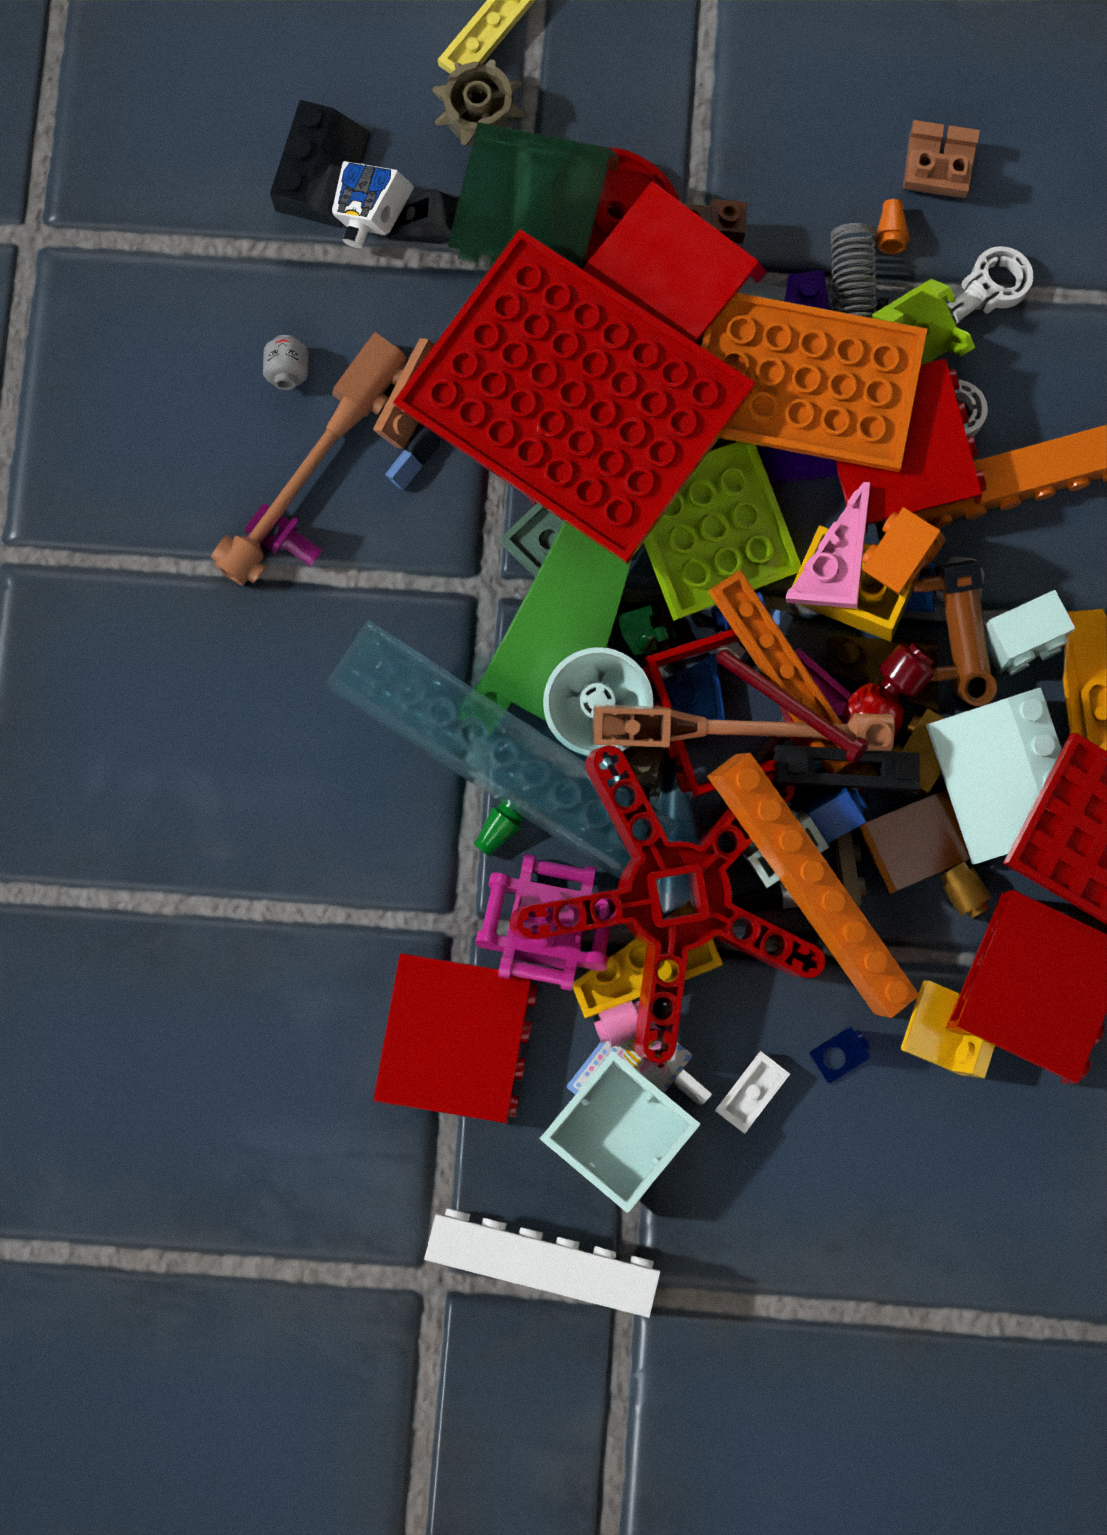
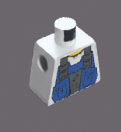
[332,161,414,248]

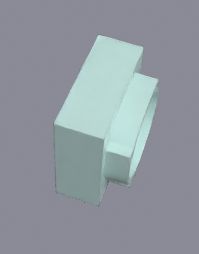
[539,1050,700,1213]

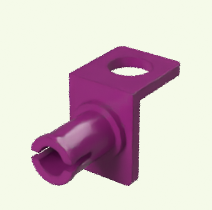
[244,504,323,568]

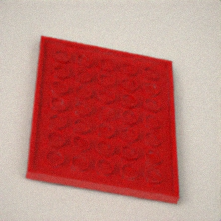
[393,229,756,565]

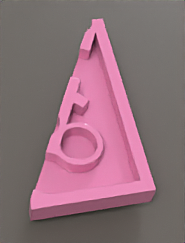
[786,482,870,609]

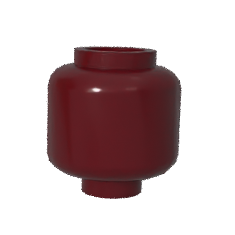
[880,642,935,697]

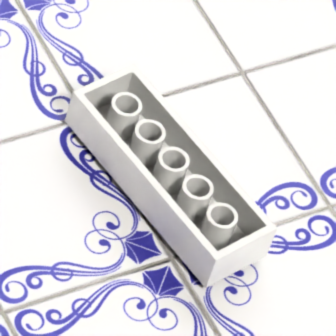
[424,1209,660,1318]

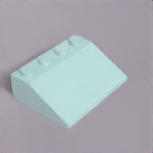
[926,687,1062,864]

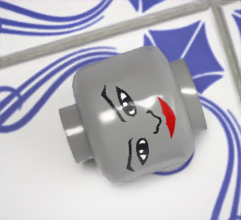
[263,335,309,390]

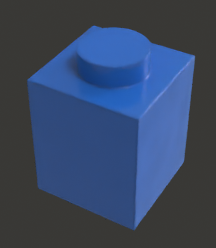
[807,786,868,844]

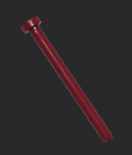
[716,650,869,764]

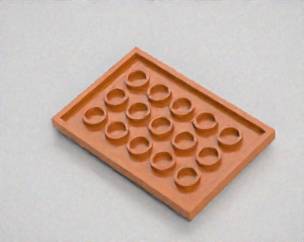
[701,293,927,472]

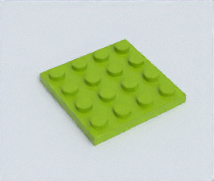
[643,441,801,621]

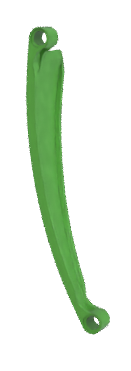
[458,522,632,734]

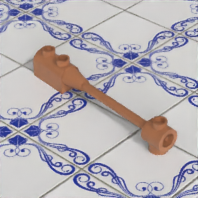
[210,332,408,586]
[593,705,895,751]

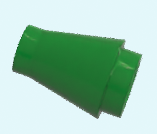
[473,801,524,857]

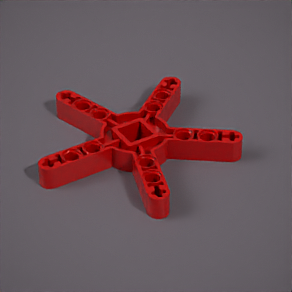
[510,745,825,1063]

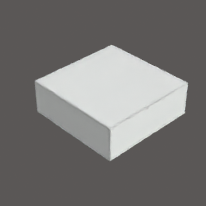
[674,1069,712,1106]

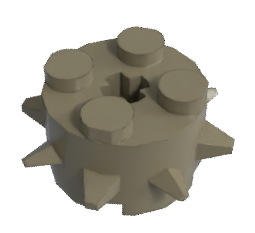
[432,59,524,147]

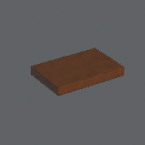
[859,789,970,894]

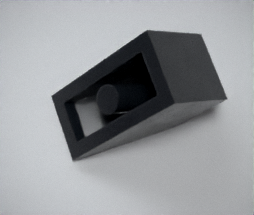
[386,189,466,244]

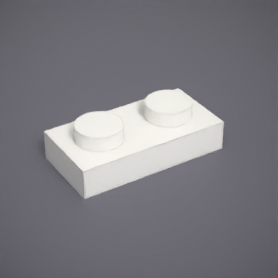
[715,1051,790,1134]

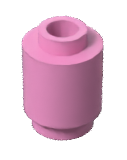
[594,1001,652,1048]

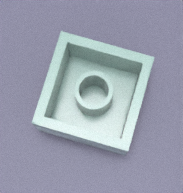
[985,590,1075,675]

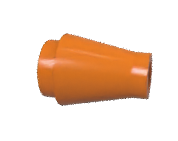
[875,199,910,254]

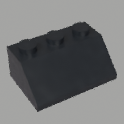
[270,100,370,228]

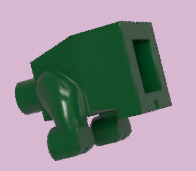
[617,605,679,659]

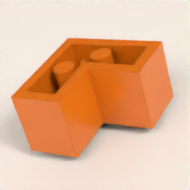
[862,507,946,597]

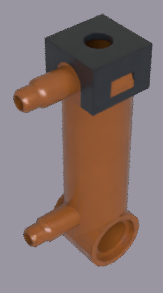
[912,560,997,706]

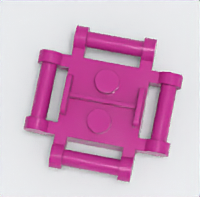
[475,853,611,991]

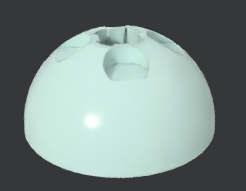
[543,647,653,756]

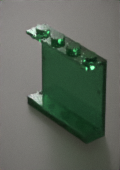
[448,122,619,269]

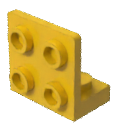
[901,980,995,1079]

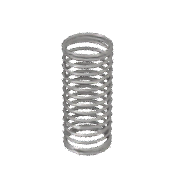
[830,223,878,318]

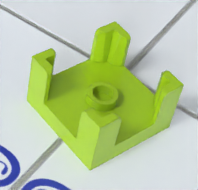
[872,279,975,365]

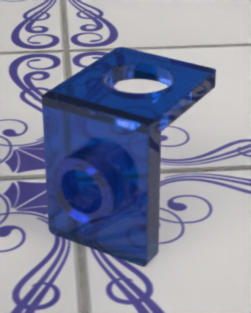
[809,1026,871,1084]

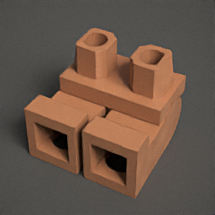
[903,120,980,199]

